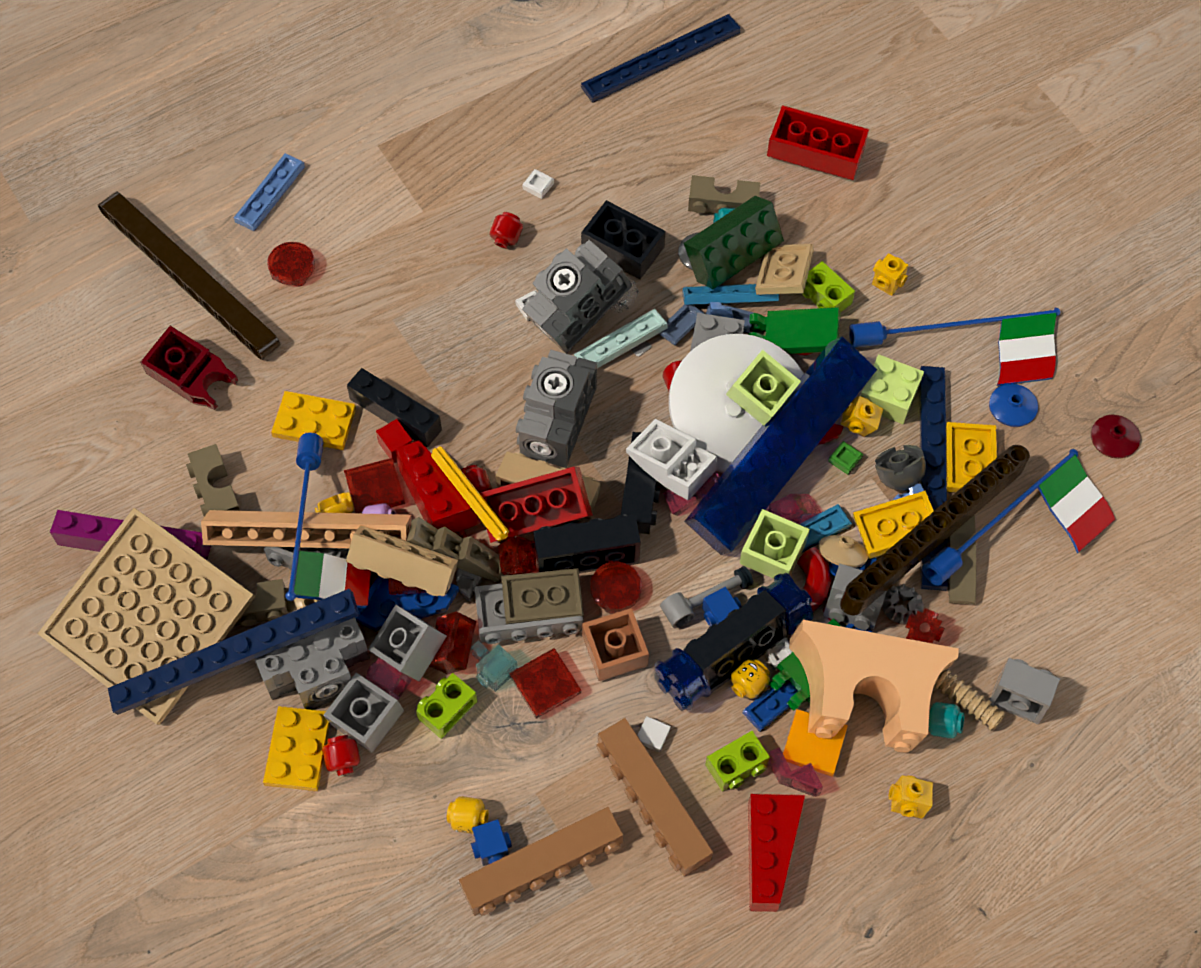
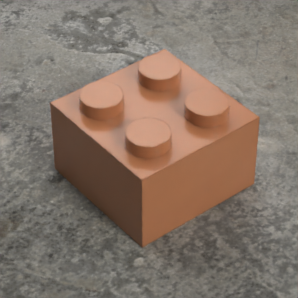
[582,608,649,681]

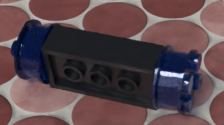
[654,573,813,711]

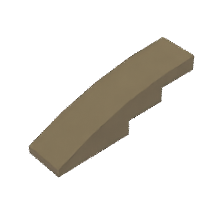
[947,515,976,605]
[407,517,507,583]

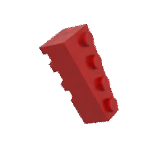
[396,441,481,533]

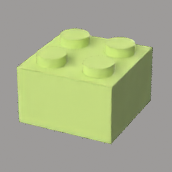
[726,350,801,426]
[861,354,924,424]
[740,509,810,584]

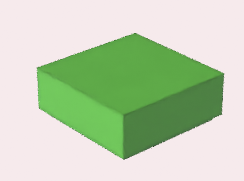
[828,441,863,475]

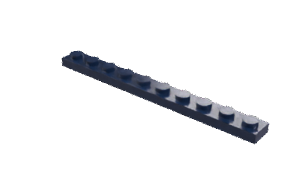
[919,366,948,591]
[108,589,360,715]

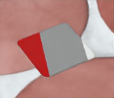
[631,341,652,356]

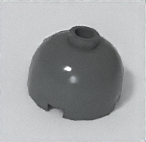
[875,445,926,491]

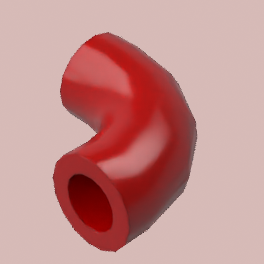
[794,547,832,616]

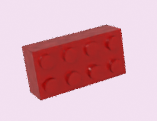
[767,105,869,180]
[479,466,593,543]

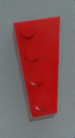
[748,794,805,912]

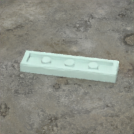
[574,308,668,368]

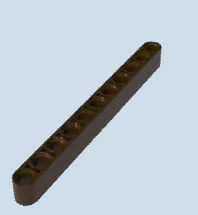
[98,191,281,360]
[840,445,1030,616]

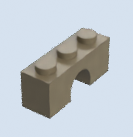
[688,175,760,214]
[186,444,240,517]
[234,579,288,626]

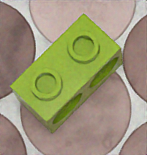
[802,261,855,313]
[416,673,477,739]
[705,731,770,792]

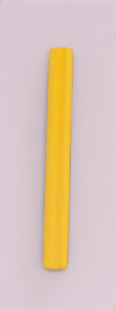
[431,446,509,541]

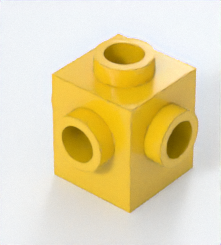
[872,253,908,296]
[840,395,883,437]
[888,775,933,819]

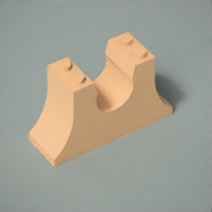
[789,620,959,753]

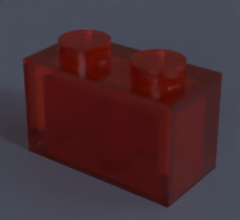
[429,611,477,674]

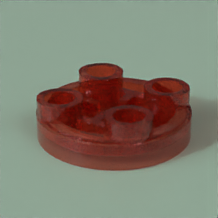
[267,242,315,287]
[591,562,642,614]

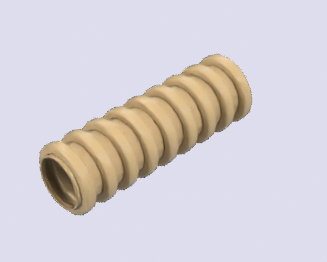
[935,669,1005,731]

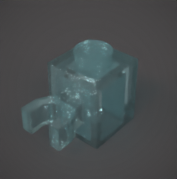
[471,640,518,692]

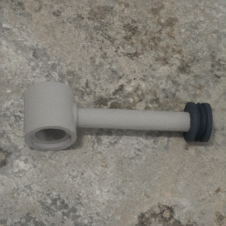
[660,566,753,628]

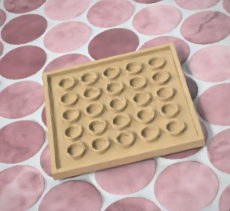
[37,508,256,725]

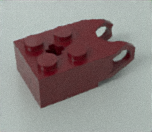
[140,325,238,410]

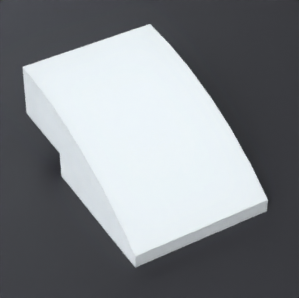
[626,419,717,501]

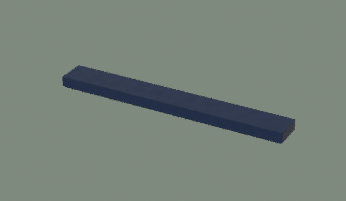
[581,14,741,103]

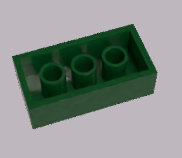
[684,195,784,289]

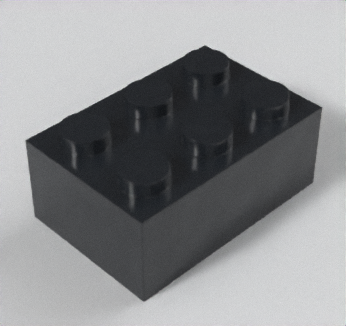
[581,200,666,279]

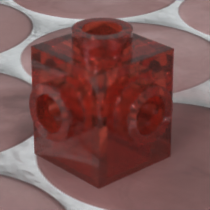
[498,536,537,575]
[905,608,945,644]

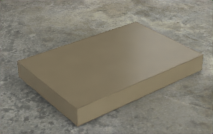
[501,568,584,625]

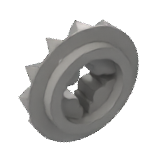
[882,584,924,624]

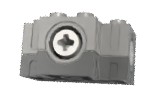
[522,240,632,354]
[516,350,597,468]
[255,618,370,710]

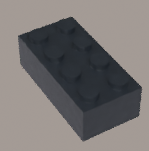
[533,514,641,573]

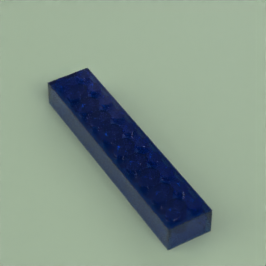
[684,336,877,555]

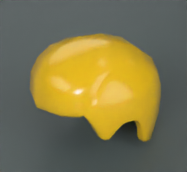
[315,492,354,513]

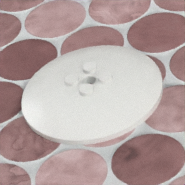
[669,334,813,477]

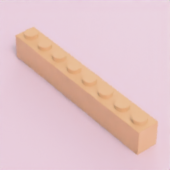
[201,510,411,548]

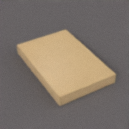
[755,244,814,295]

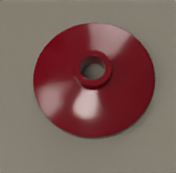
[1091,414,1140,459]

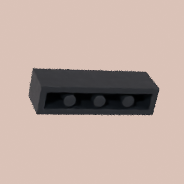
[347,368,442,448]
[621,432,660,534]

